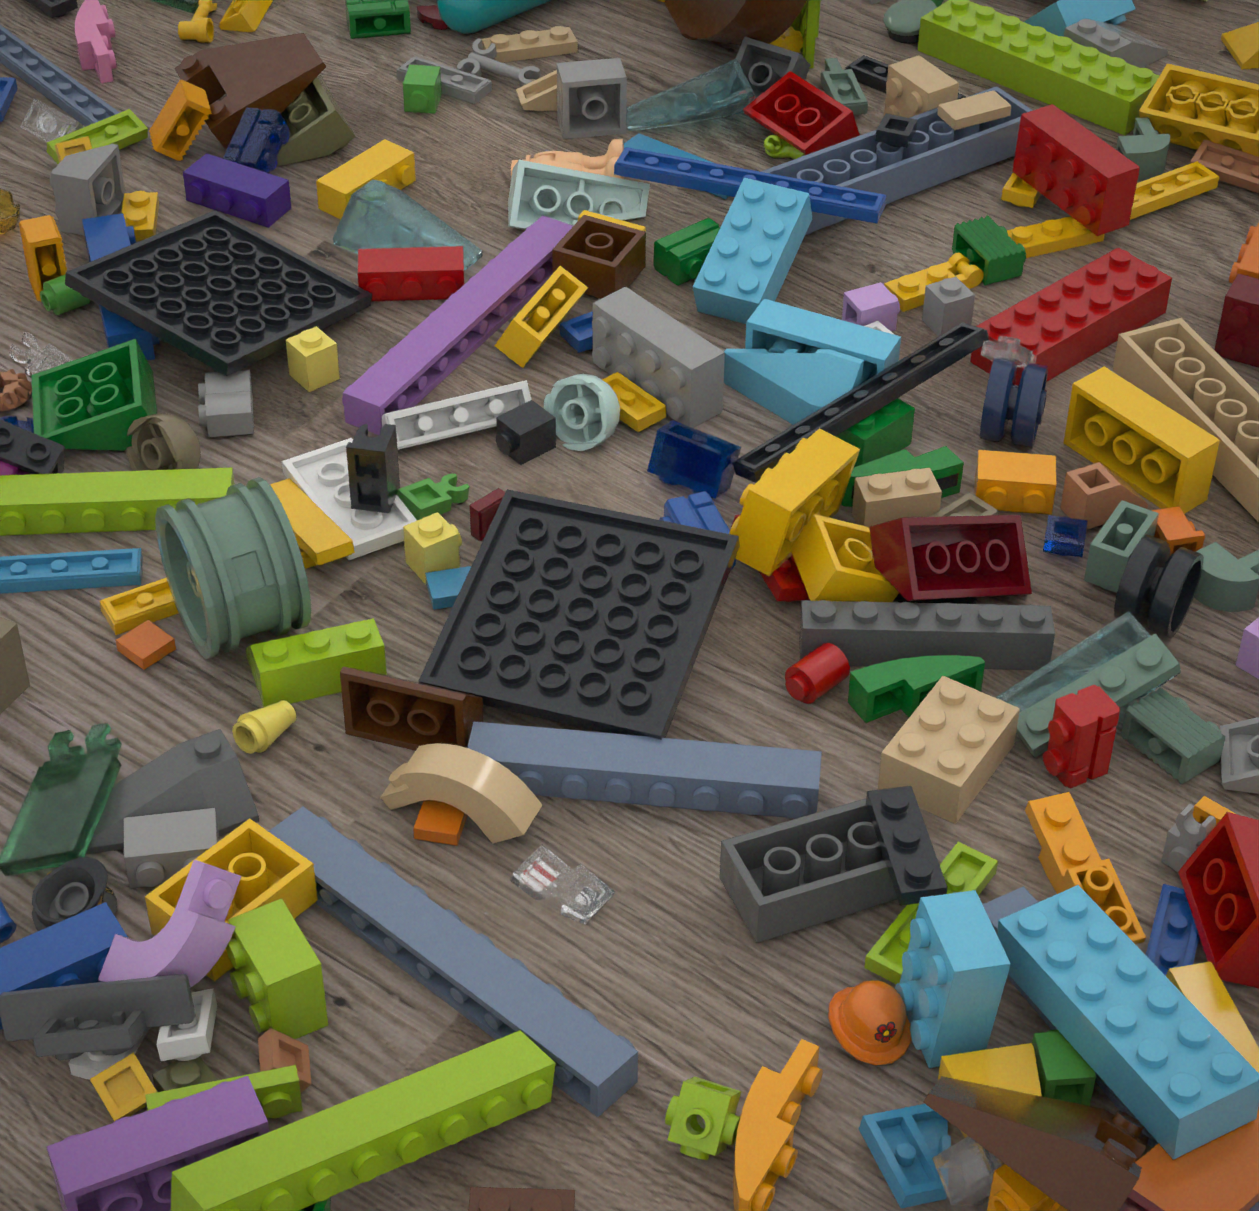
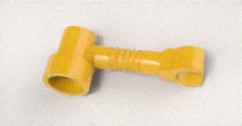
[178,0,217,43]

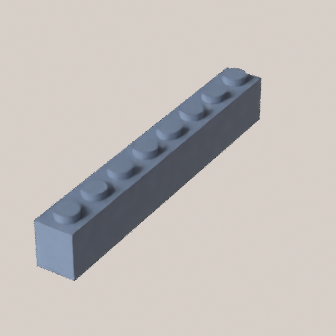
[468,721,822,819]

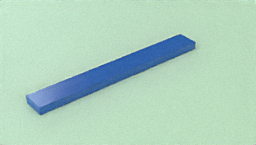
[614,147,887,224]

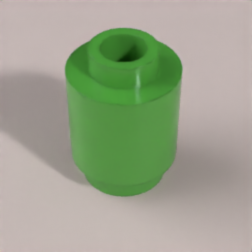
[40,275,90,315]

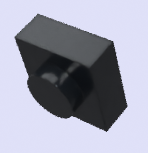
[875,113,918,148]

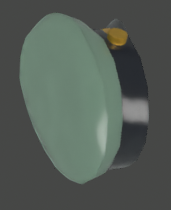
[883,0,937,43]

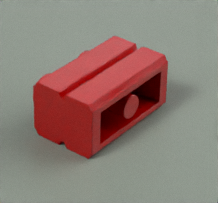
[1043,685,1120,789]

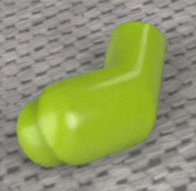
[764,135,805,159]

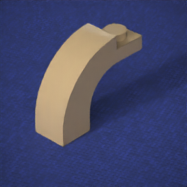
[380,743,542,844]

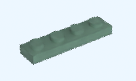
[1016,633,1181,758]

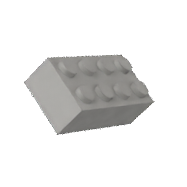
[592,287,725,430]

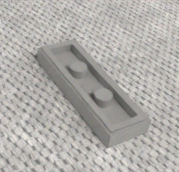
[397,56,492,104]

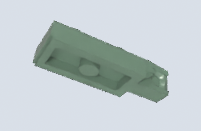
[820,58,868,115]

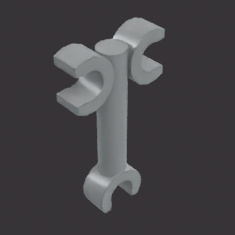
[457,38,541,87]

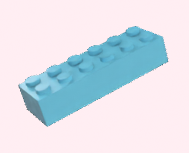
[997,885,1259,1160]

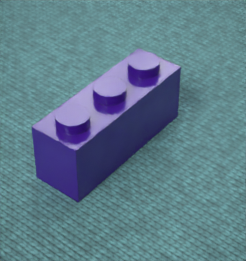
[183,153,291,228]

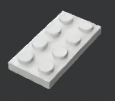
[282,438,417,560]

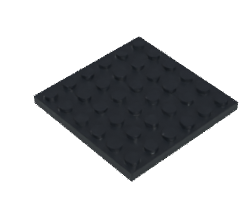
[65,210,372,376]
[418,489,740,740]

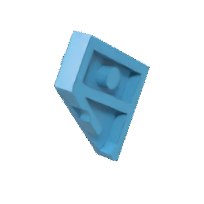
[858,1104,951,1208]

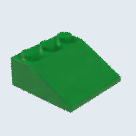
[32,339,157,451]

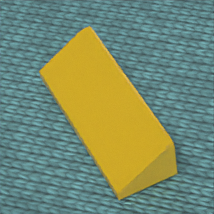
[219,0,273,32]

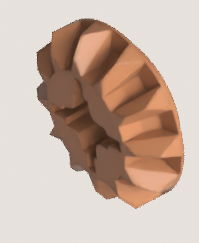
[0,369,32,411]

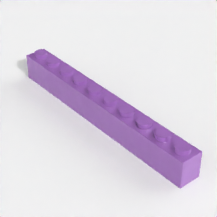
[342,215,573,435]

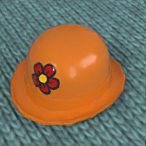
[828,980,912,1065]

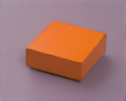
[116,620,176,670]
[413,800,468,846]

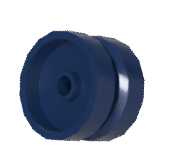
[980,357,1048,448]

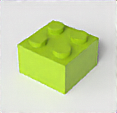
[226,898,328,1039]

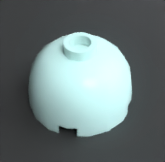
[544,374,620,451]

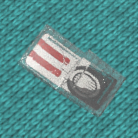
[510,845,615,925]

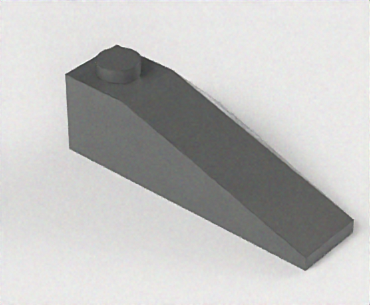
[59,729,259,856]

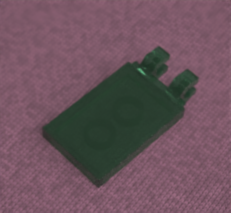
[0,723,122,876]

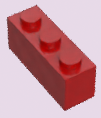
[358,246,465,302]

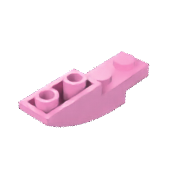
[75,0,116,83]

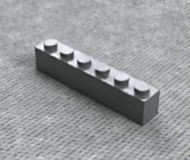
[799,600,1055,670]

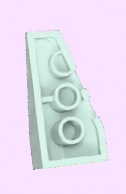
[508,160,650,230]

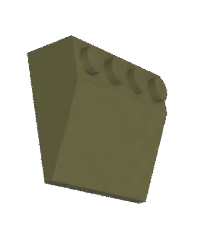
[246,74,356,170]

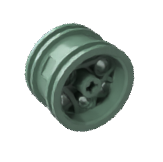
[155,477,311,659]

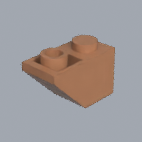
[1060,462,1148,531]

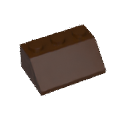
[340,667,484,751]

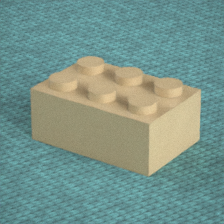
[878,676,1020,824]

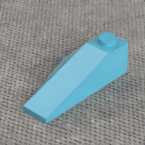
[724,349,864,425]

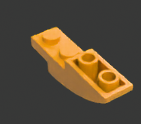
[1025,792,1146,944]
[733,1039,823,1211]

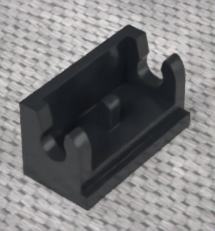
[346,424,400,513]

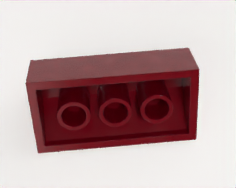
[869,515,1032,601]

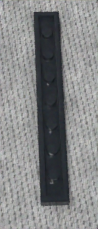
[732,323,990,483]

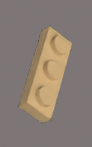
[482,26,578,63]

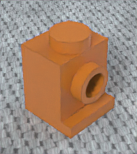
[1151,506,1205,556]

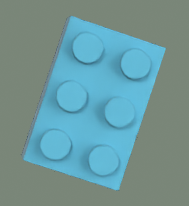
[895,890,1011,1068]

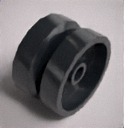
[1114,534,1204,638]

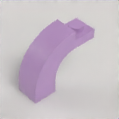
[98,860,241,988]

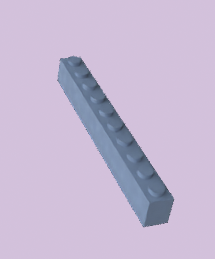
[268,806,638,1117]

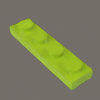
[864,841,998,984]

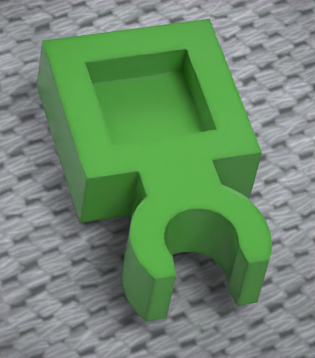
[397,474,470,520]

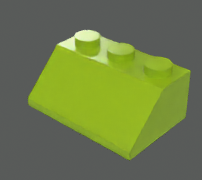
[245,618,387,707]

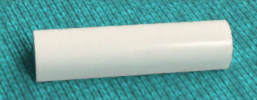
[381,380,532,450]

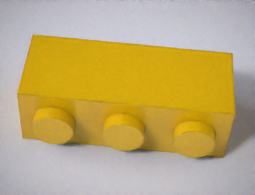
[316,139,416,223]
[494,266,588,368]

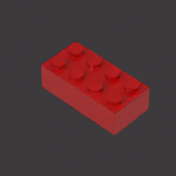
[1012,104,1140,236]

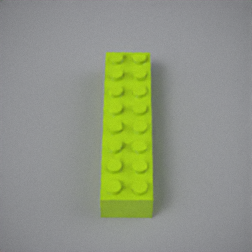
[918,0,1159,136]

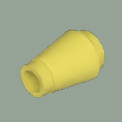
[232,700,296,754]

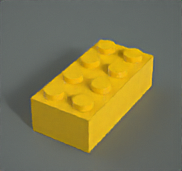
[1063,366,1220,514]
[729,428,860,576]

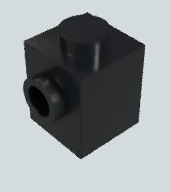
[496,400,556,465]

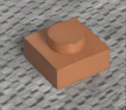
[258,1028,311,1092]

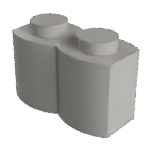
[198,369,254,437]

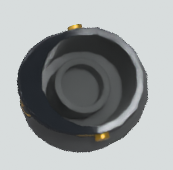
[32,857,117,931]

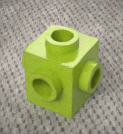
[665,1076,742,1160]

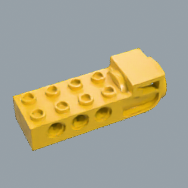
[1139,63,1259,157]

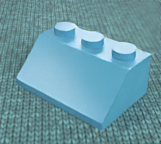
[1024,0,1136,36]

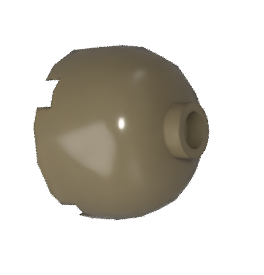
[126,413,201,471]

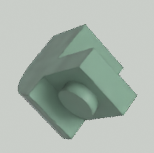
[1116,117,1170,181]
[1194,542,1259,612]

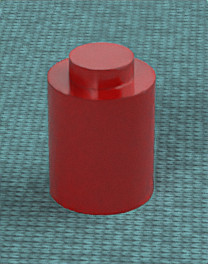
[785,643,850,704]

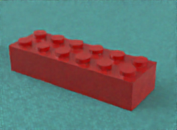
[970,248,1172,385]

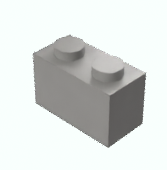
[124,808,220,889]

